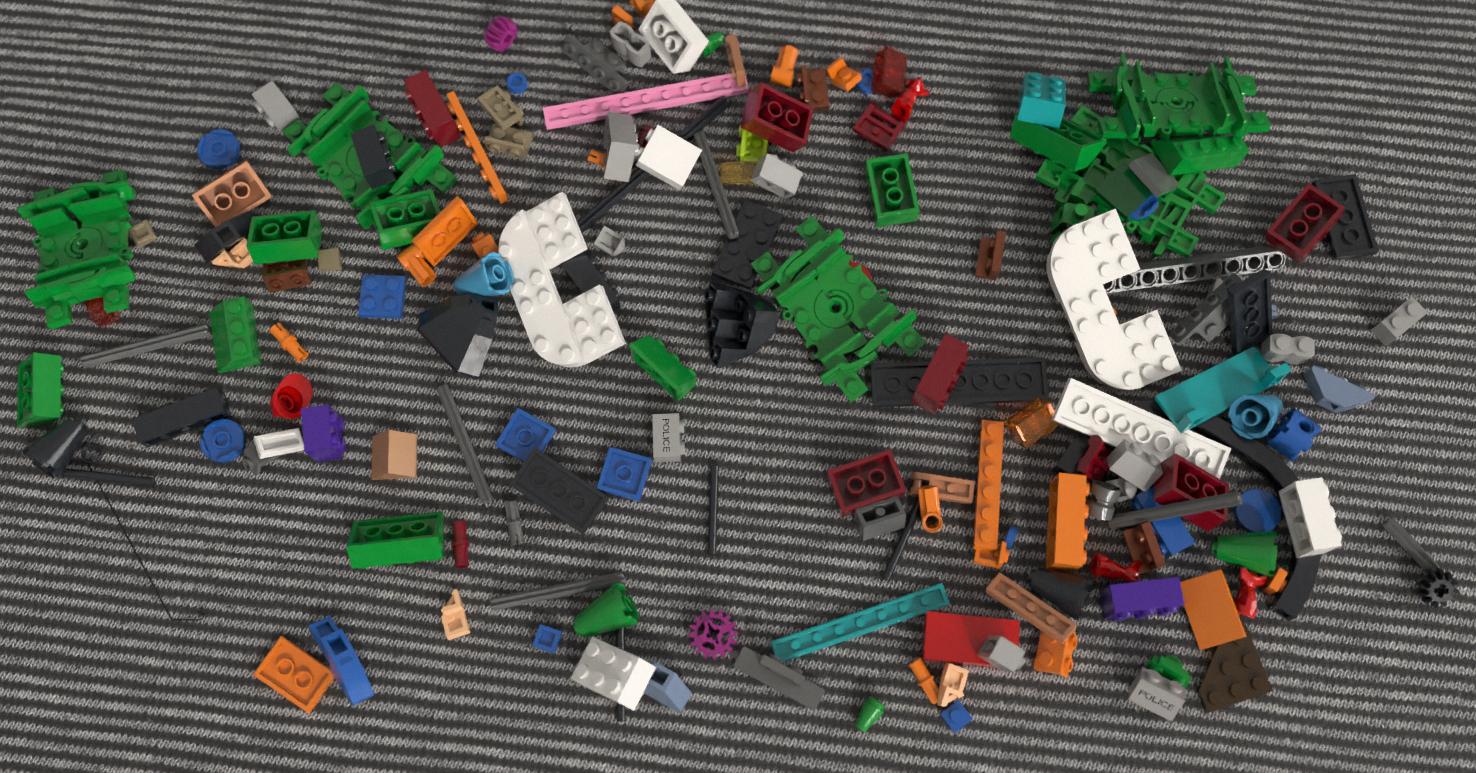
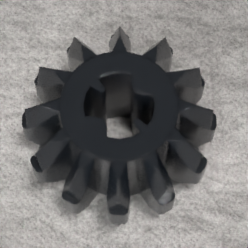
[1415,568,1459,608]

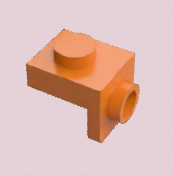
[470,232,498,259]
[973,541,1009,569]

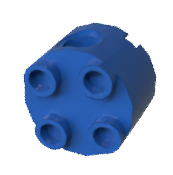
[1265,408,1321,462]

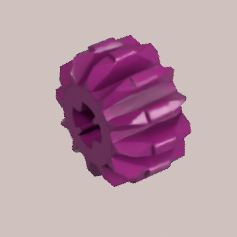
[484,15,518,52]

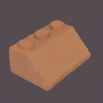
[192,159,272,228]

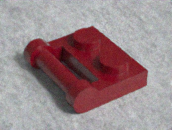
[853,102,907,152]
[1077,435,1113,484]

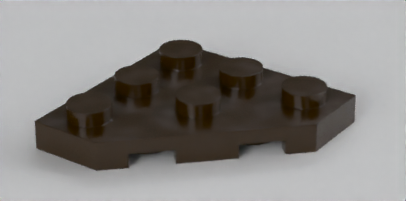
[1197,624,1273,713]

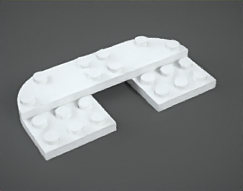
[498,192,626,367]
[1046,209,1182,390]

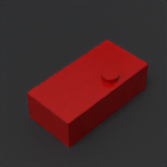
[921,611,1020,668]

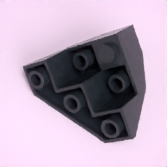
[704,281,780,368]
[417,294,498,380]

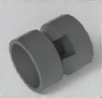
[1085,480,1121,521]

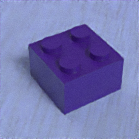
[301,404,346,462]

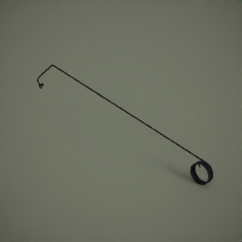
[81,442,206,621]

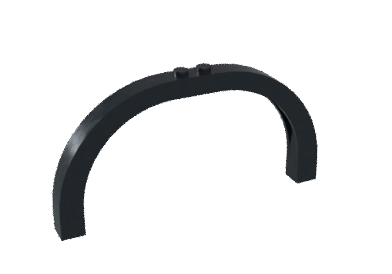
[1052,400,1321,621]

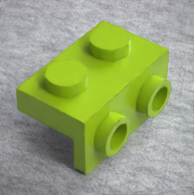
[736,125,768,166]

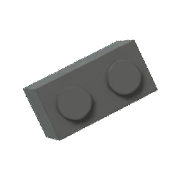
[855,495,906,541]

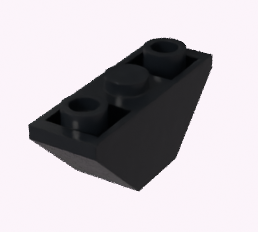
[194,211,253,263]

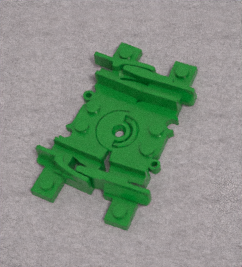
[1086,54,1271,140]
[282,82,457,229]
[1035,105,1227,259]
[17,169,136,330]
[751,215,926,403]

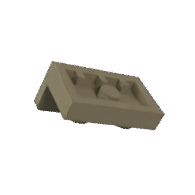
[477,85,524,131]
[484,123,534,158]

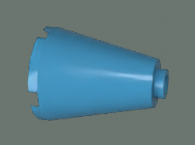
[454,252,514,296]
[1228,394,1283,439]

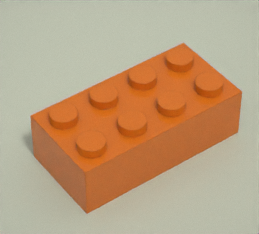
[1045,473,1090,573]

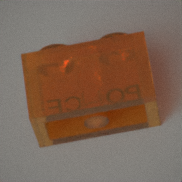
[1004,398,1060,448]

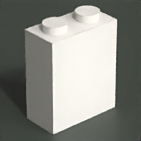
[635,125,702,190]

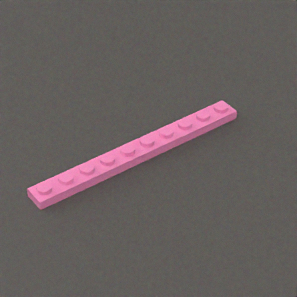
[543,71,749,130]

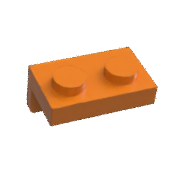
[1034,631,1077,678]

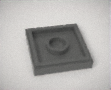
[1128,153,1180,197]

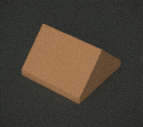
[371,430,417,480]

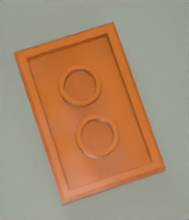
[411,196,478,267]
[1180,570,1246,650]
[253,636,335,713]

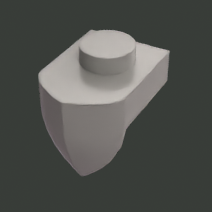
[593,226,625,256]
[1105,478,1138,502]

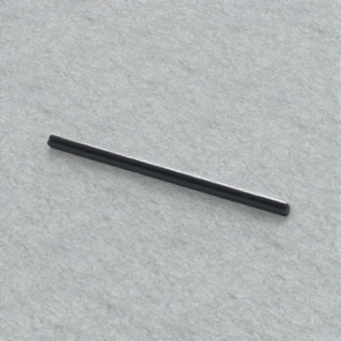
[577,96,730,233]

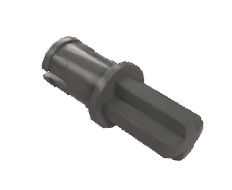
[504,500,525,546]

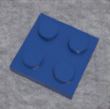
[358,275,407,319]
[495,408,556,462]
[596,447,653,502]

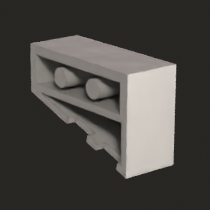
[604,111,639,182]

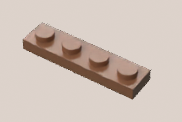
[986,572,1077,645]

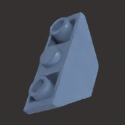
[1304,365,1376,413]
[643,660,692,714]

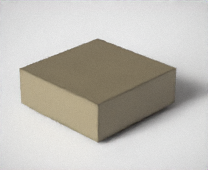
[128,219,158,248]
[318,247,342,273]

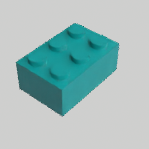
[1017,72,1066,128]

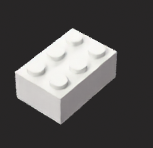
[638,0,709,74]
[1279,477,1342,558]
[571,637,656,710]

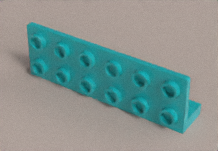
[1155,347,1292,434]

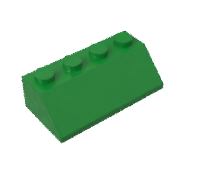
[1010,114,1107,172]
[1151,133,1250,176]
[346,511,445,569]

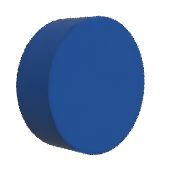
[506,73,528,94]
[1004,525,1020,549]

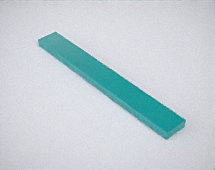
[770,583,950,663]

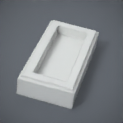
[253,428,304,459]

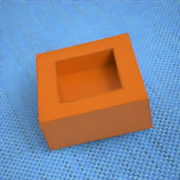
[611,5,633,28]
[1262,568,1288,595]

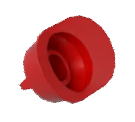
[270,373,313,419]

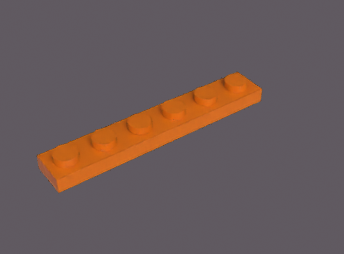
[446,91,508,204]
[973,420,1004,552]

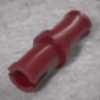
[451,521,470,568]

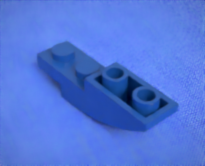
[309,616,374,706]

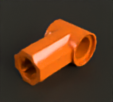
[770,45,798,88]
[396,244,437,287]
[918,485,943,533]

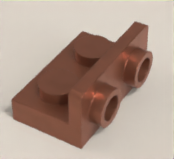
[798,65,829,111]
[975,231,1006,281]
[262,259,311,293]
[1122,522,1166,574]

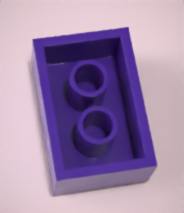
[1099,577,1185,622]

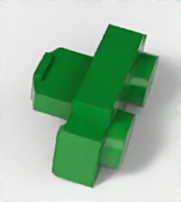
[1145,654,1192,688]

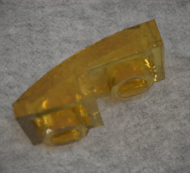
[721,161,757,185]

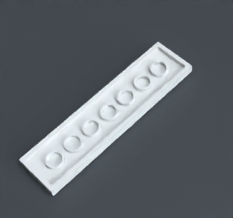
[1052,378,1231,479]

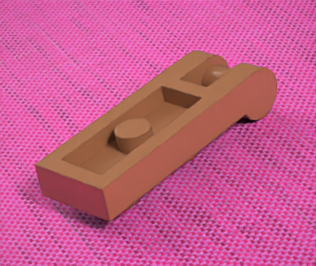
[725,35,746,88]
[909,472,975,505]

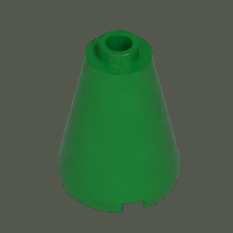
[1211,531,1277,577]
[573,582,639,638]

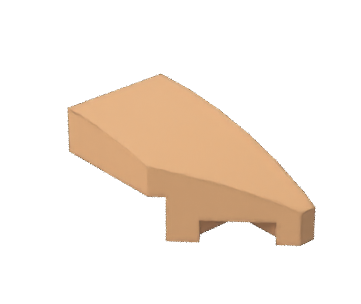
[212,238,253,268]
[441,589,470,640]
[938,662,969,707]

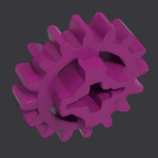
[688,609,738,660]

